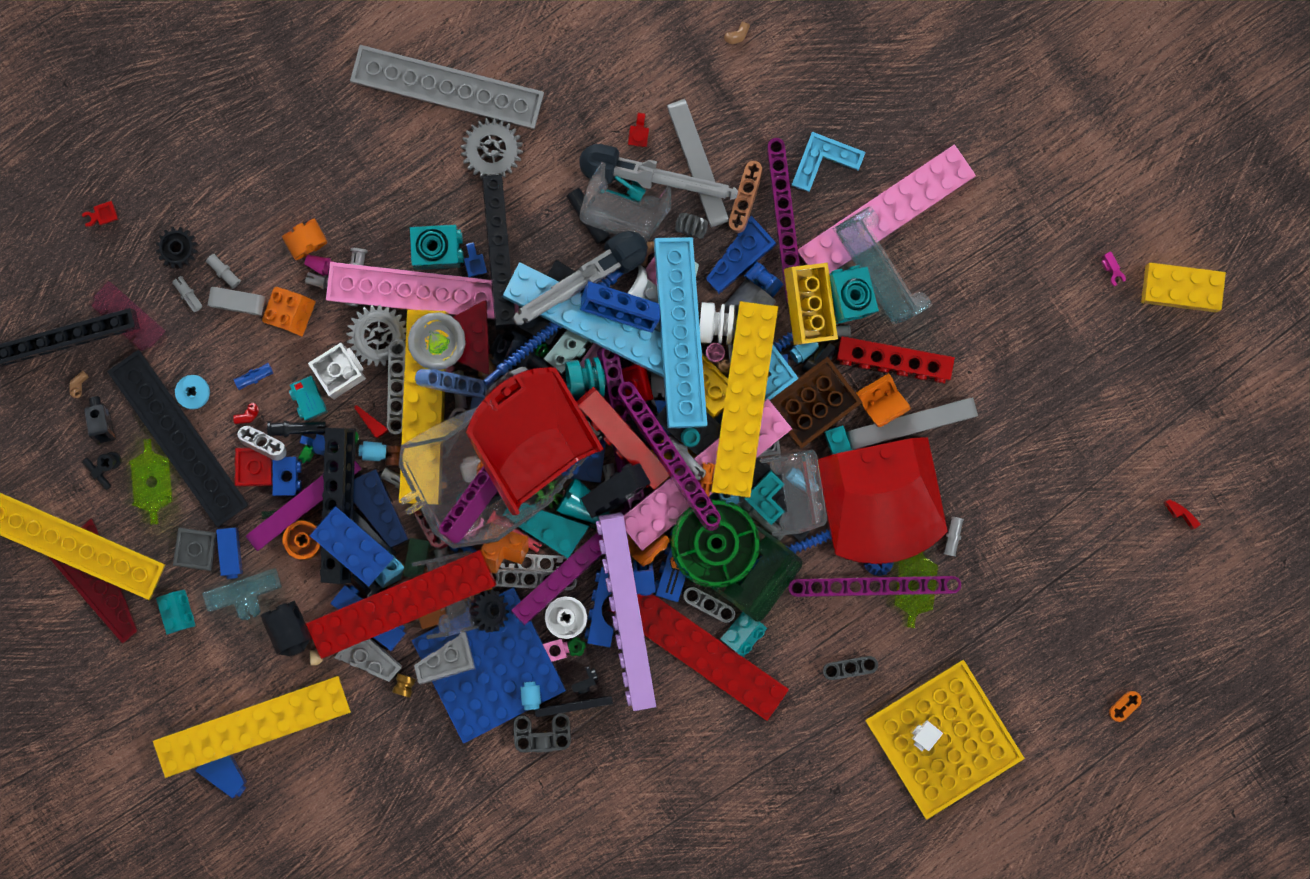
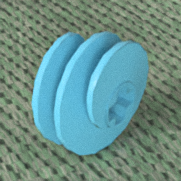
[175,375,210,409]

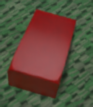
[354,405,389,439]

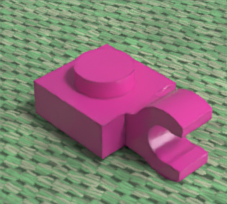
[1101,251,1126,287]

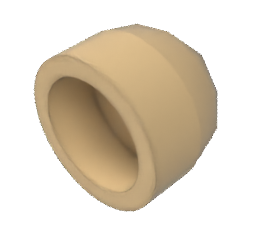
[309,650,323,666]

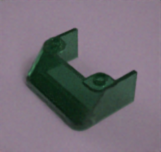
[712,526,803,622]

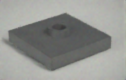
[173,527,217,571]

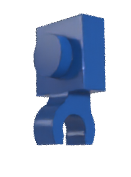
[464,242,487,278]
[300,434,325,456]

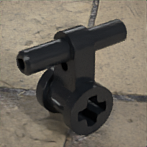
[82,452,121,490]

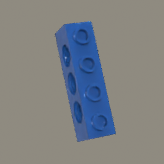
[580,281,660,333]

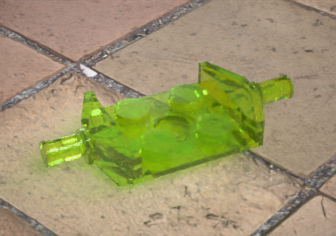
[129,439,173,525]
[894,551,938,628]

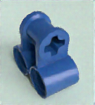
[744,261,784,298]

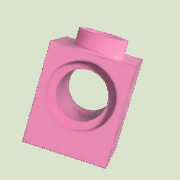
[543,639,570,662]

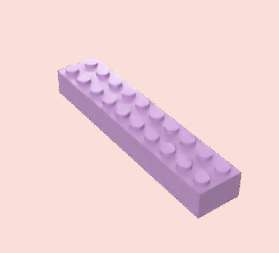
[596,512,656,711]

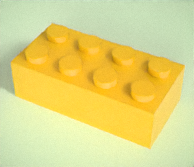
[784,263,838,345]
[1141,263,1226,313]

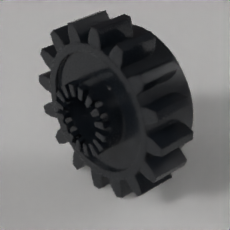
[156,227,199,269]
[469,589,509,633]

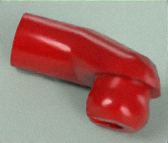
[233,403,259,424]

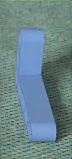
[415,369,494,425]

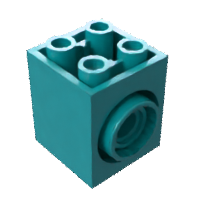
[410,225,464,270]
[829,265,879,324]

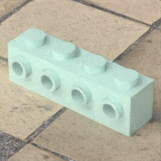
[544,330,593,375]

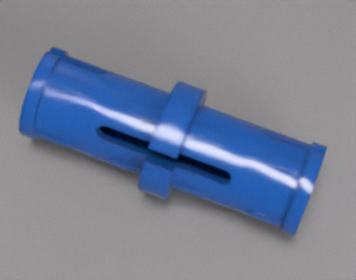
[234,363,274,390]

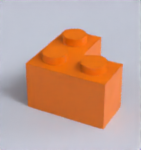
[481,525,529,574]

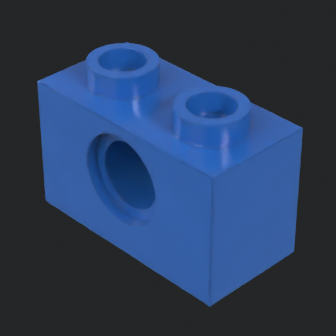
[273,457,302,496]
[633,560,655,596]

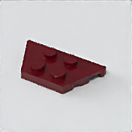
[453,300,489,375]

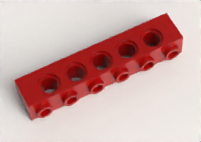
[836,336,955,384]

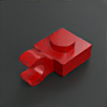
[628,113,649,148]

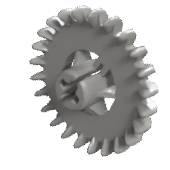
[461,118,523,179]
[346,305,406,367]

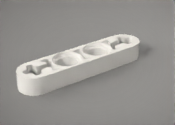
[500,554,568,572]

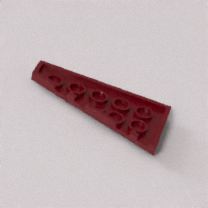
[48,518,138,644]

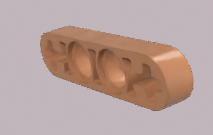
[729,161,763,233]

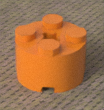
[282,218,328,260]
[282,521,322,560]

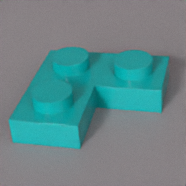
[743,470,785,525]

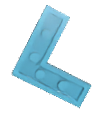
[791,132,865,192]
[765,345,799,400]

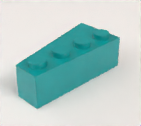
[503,503,589,558]

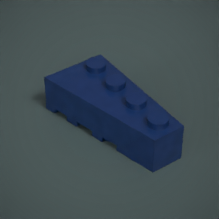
[353,469,410,548]

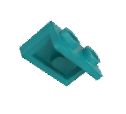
[156,590,195,635]
[721,610,767,657]

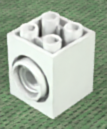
[308,343,366,399]

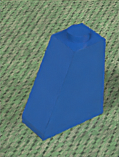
[196,755,247,798]

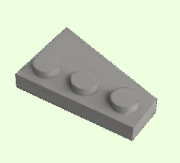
[414,631,476,685]
[334,638,403,682]

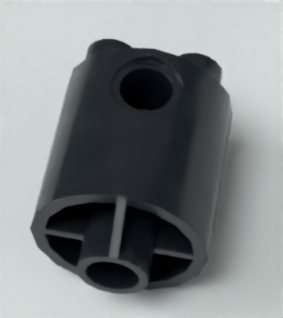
[260,601,312,657]

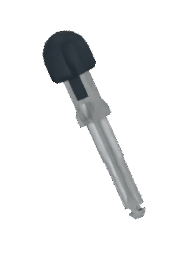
[579,144,738,200]
[513,231,648,325]

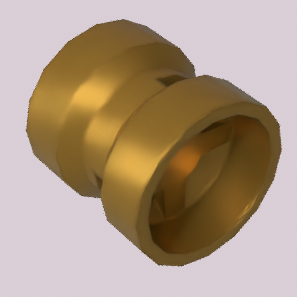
[392,674,416,697]

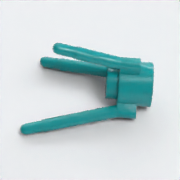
[597,176,646,203]

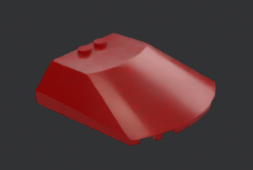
[466,367,603,515]
[815,437,948,564]

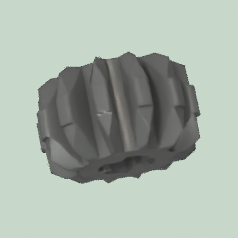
[675,213,708,239]

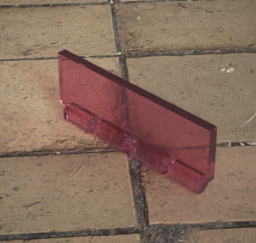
[91,281,166,351]

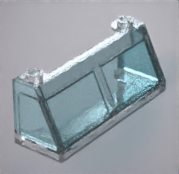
[833,206,933,325]

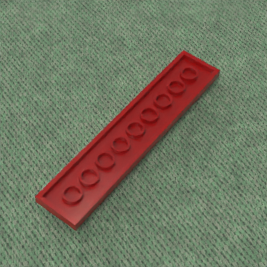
[306,549,497,659]
[609,594,789,721]

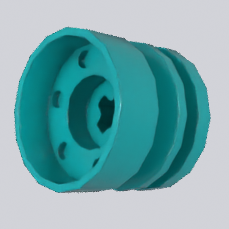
[565,357,605,401]

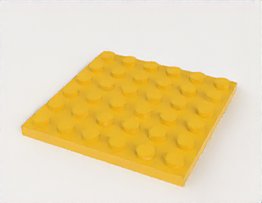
[865,660,1025,820]

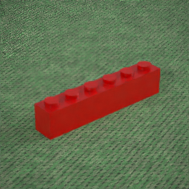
[576,386,670,490]

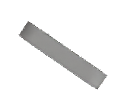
[237,426,287,461]

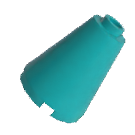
[556,478,610,524]

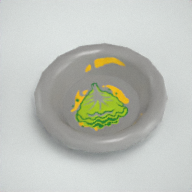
[408,312,466,370]

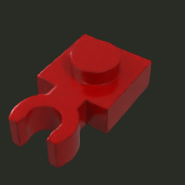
[82,201,119,227]

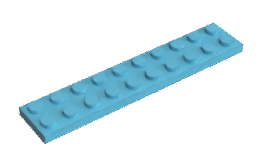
[654,237,707,428]
[502,262,664,378]

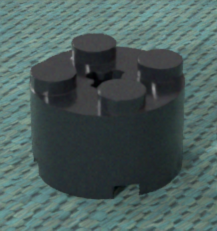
[490,328,534,371]

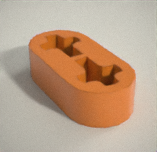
[1109,691,1142,722]

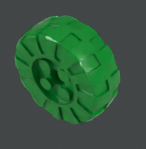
[671,499,760,588]

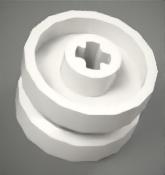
[545,596,588,639]

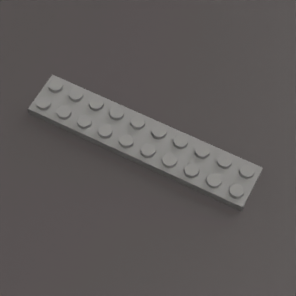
[350,45,544,130]

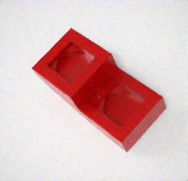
[1163,499,1201,530]

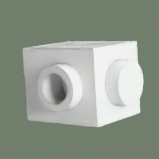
[912,720,943,752]

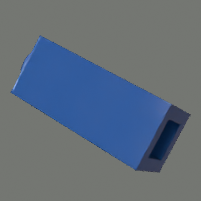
[216,528,243,579]

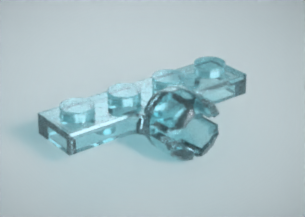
[202,568,282,620]

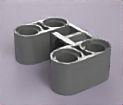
[514,713,571,753]

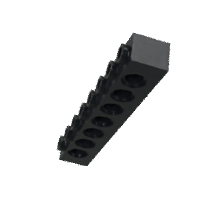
[482,175,516,330]
[0,308,140,367]
[320,428,356,584]

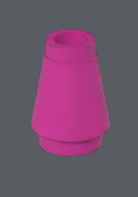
[304,254,334,276]

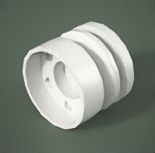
[700,302,736,345]

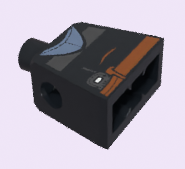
[84,396,116,444]

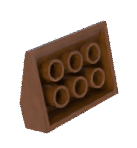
[770,357,863,450]

